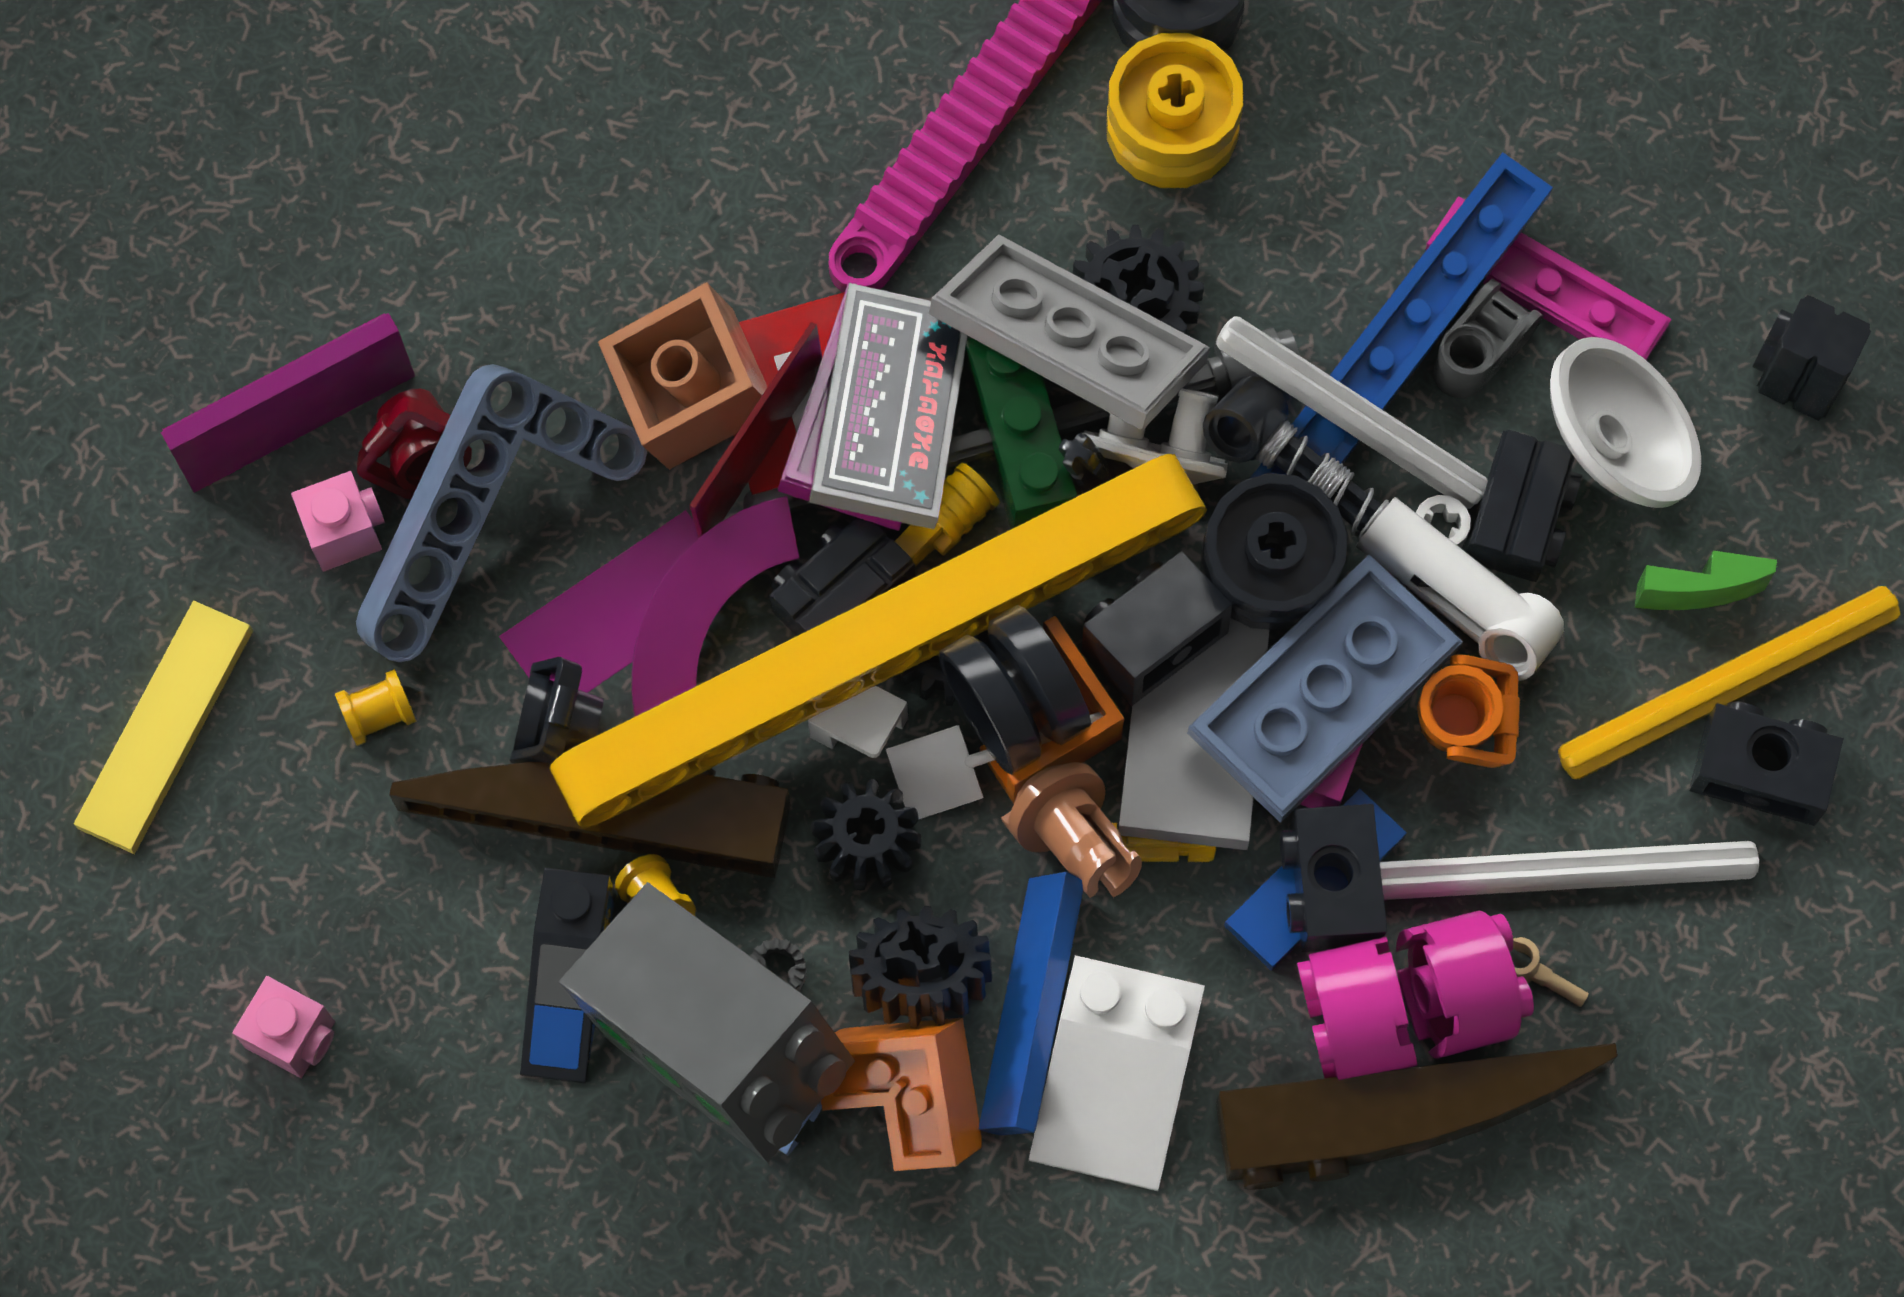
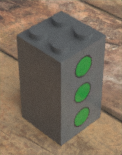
[558,882,855,1163]

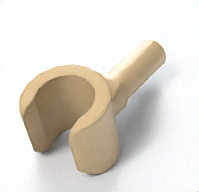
[1513,937,1589,1007]

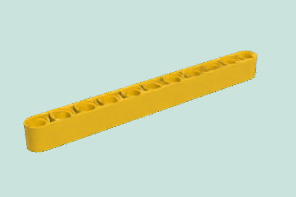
[550,454,1207,827]

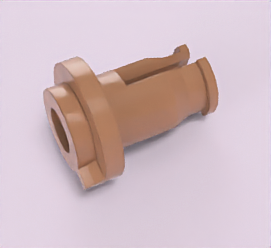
[1001,762,1142,898]

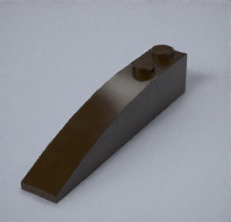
[389,762,791,878]
[1216,1043,1618,1190]

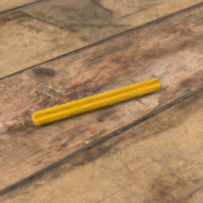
[1558,586,1901,779]

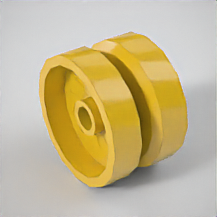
[1107,33,1243,188]

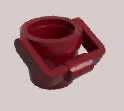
[357,388,472,499]

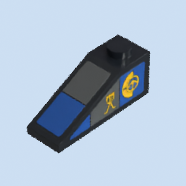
[520,868,616,1084]

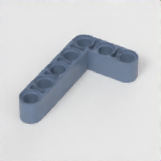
[356,364,647,662]

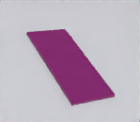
[499,510,743,693]

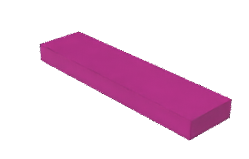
[1425,196,1672,361]

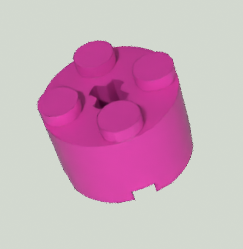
[1396,911,1534,1059]
[1297,936,1417,1080]

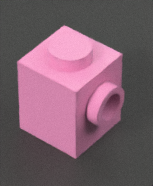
[291,471,385,572]
[232,976,335,1079]

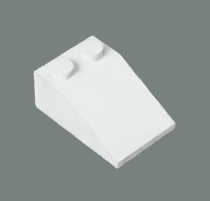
[1029,955,1205,1191]

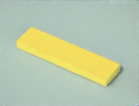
[74,600,253,854]

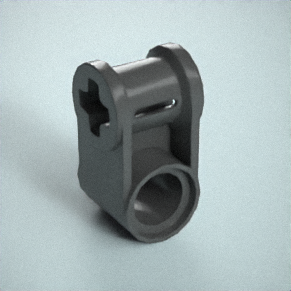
[1433,278,1543,399]

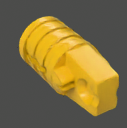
[895,462,1000,566]

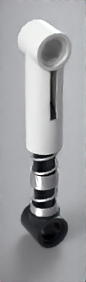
[1203,376,1564,681]

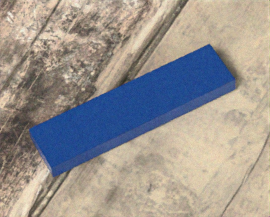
[979,872,1083,1135]

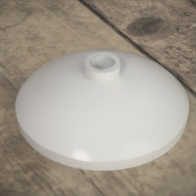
[1550,337,1701,508]

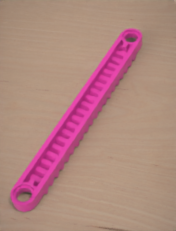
[829,0,1102,292]

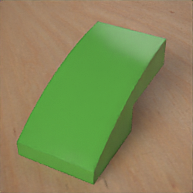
[1635,551,1777,610]

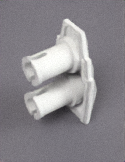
[1081,388,1228,484]

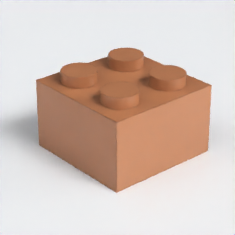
[598,282,768,470]

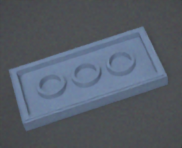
[1187,555,1463,823]

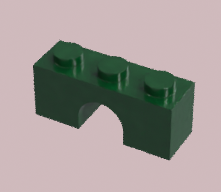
[964,338,1078,529]

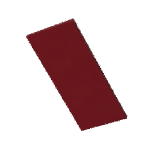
[690,322,822,538]

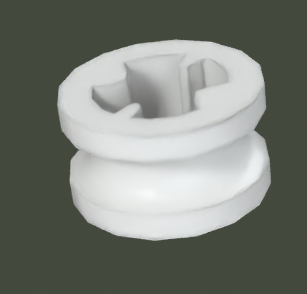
[1416,495,1471,548]

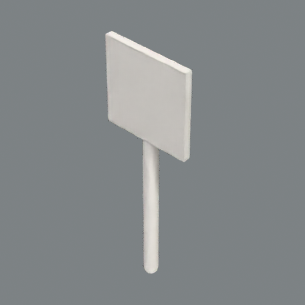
[886,712,1103,819]

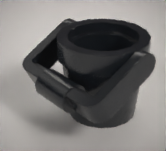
[510,657,604,764]

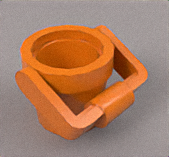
[1417,655,1520,768]

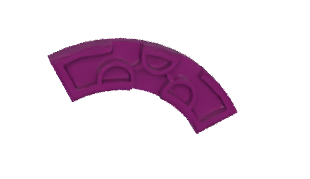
[631,496,799,717]

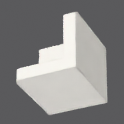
[808,686,908,758]

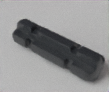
[1058,433,1118,493]

